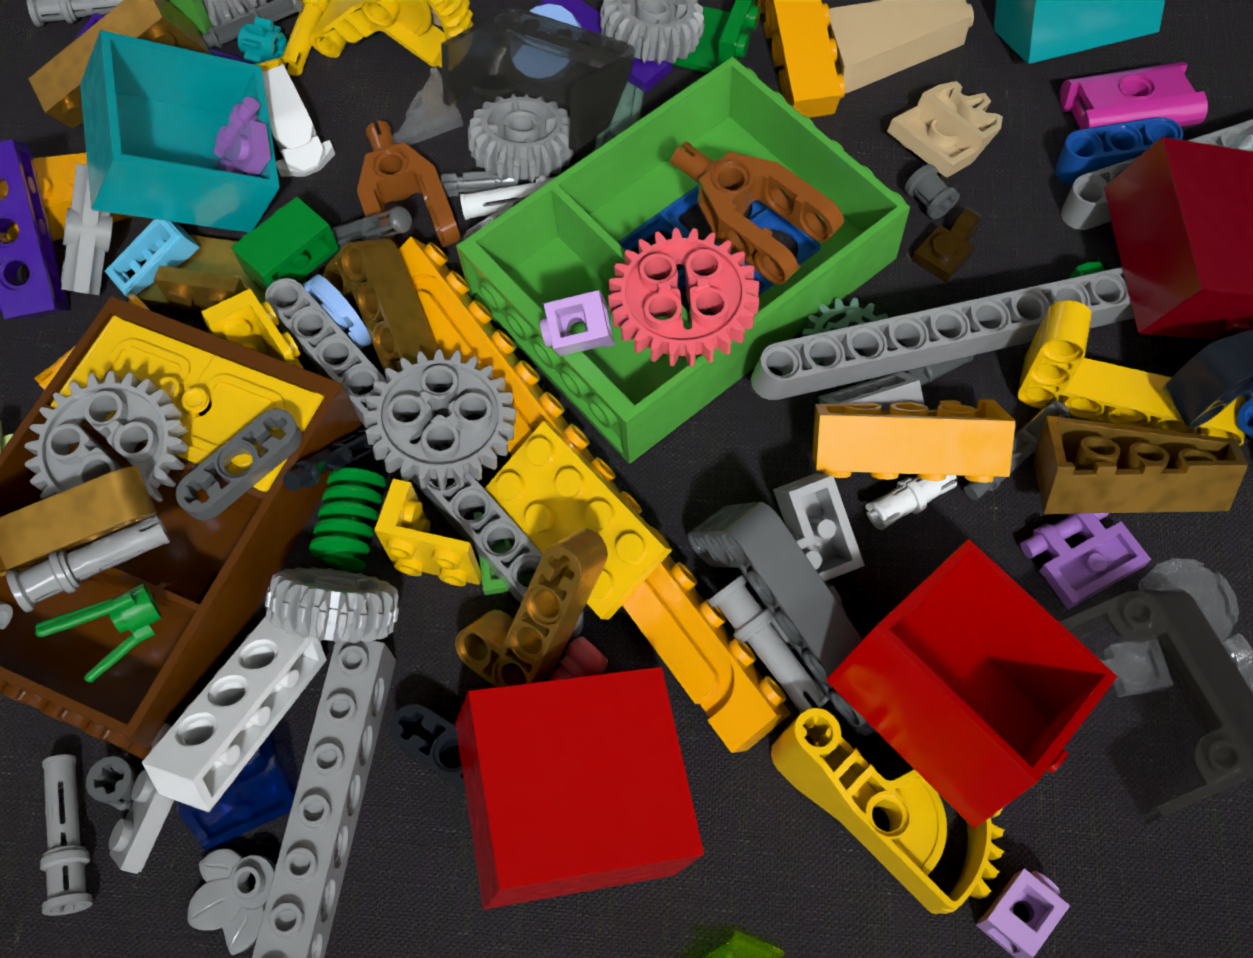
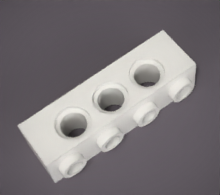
[142,616,326,812]

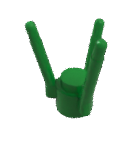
[35,583,162,682]

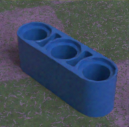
[1054,117,1183,185]

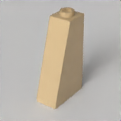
[827,0,974,93]

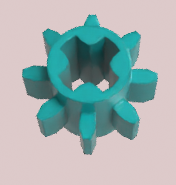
[238,16,286,63]

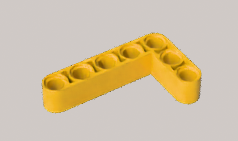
[1018,300,1245,446]

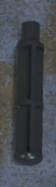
[283,429,374,491]

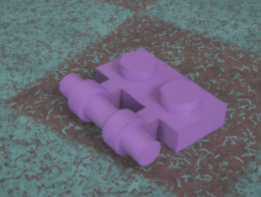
[213,97,271,177]
[1020,513,1151,610]

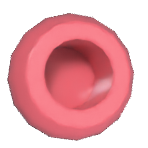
[549,636,609,681]

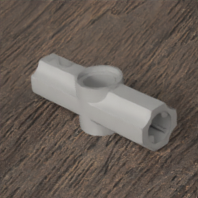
[61,164,113,295]

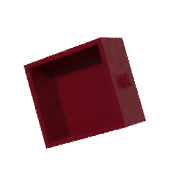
[1104,137,1253,341]

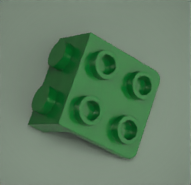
[672,0,761,73]

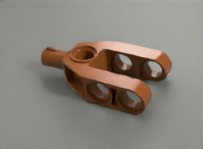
[357,121,462,249]
[671,141,844,285]

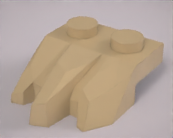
[887,81,1003,178]

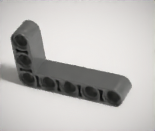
[687,502,867,727]

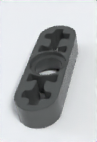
[176,409,302,521]

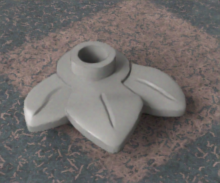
[187,848,276,955]

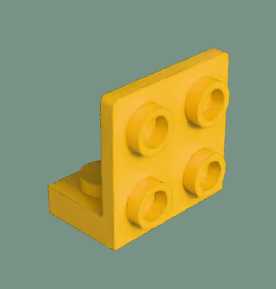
[201,289,304,369]
[374,479,482,587]

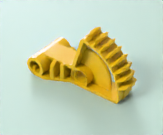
[309,0,473,69]
[771,708,1005,914]

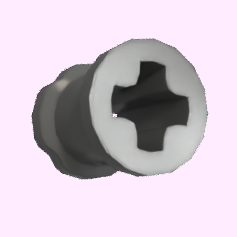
[905,164,960,220]
[86,756,142,811]

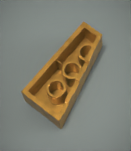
[28,0,211,129]
[1033,416,1248,514]

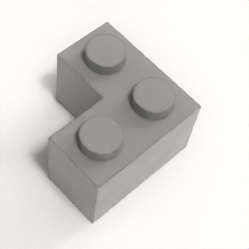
[773,473,865,582]

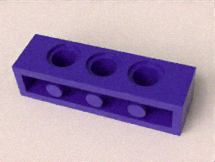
[0,139,70,320]

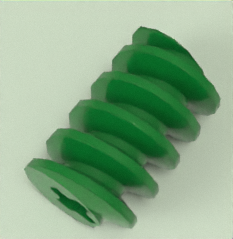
[308,468,386,571]

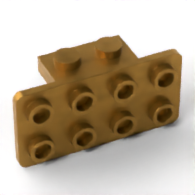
[136,235,308,312]

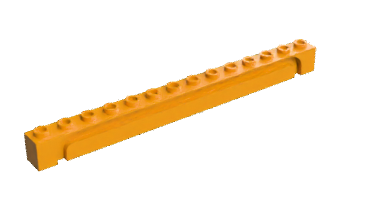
[398,237,791,753]

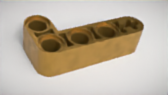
[323,239,446,393]
[0,466,157,577]
[455,528,608,688]

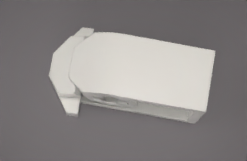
[262,65,335,177]

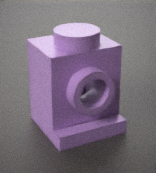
[540,290,615,356]
[976,868,1070,958]

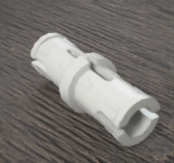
[866,475,957,530]

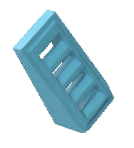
[105,219,200,297]

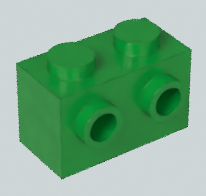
[231,197,339,291]

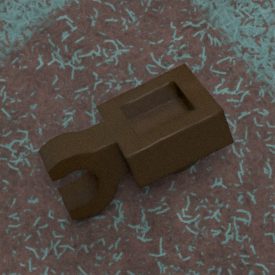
[912,207,982,283]

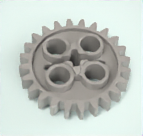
[363,349,516,490]
[25,371,189,502]

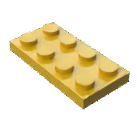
[484,421,672,620]

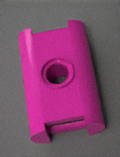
[1060,61,1208,130]

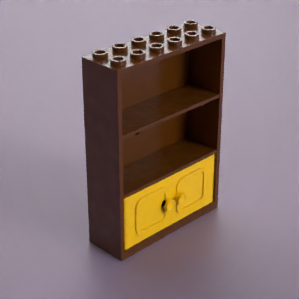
[0,296,363,760]

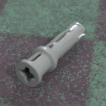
[27,0,123,27]
[6,514,171,612]
[707,575,829,713]
[40,754,93,916]

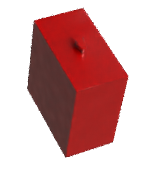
[826,539,1118,829]
[455,667,704,910]

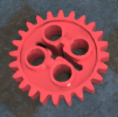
[608,228,759,367]

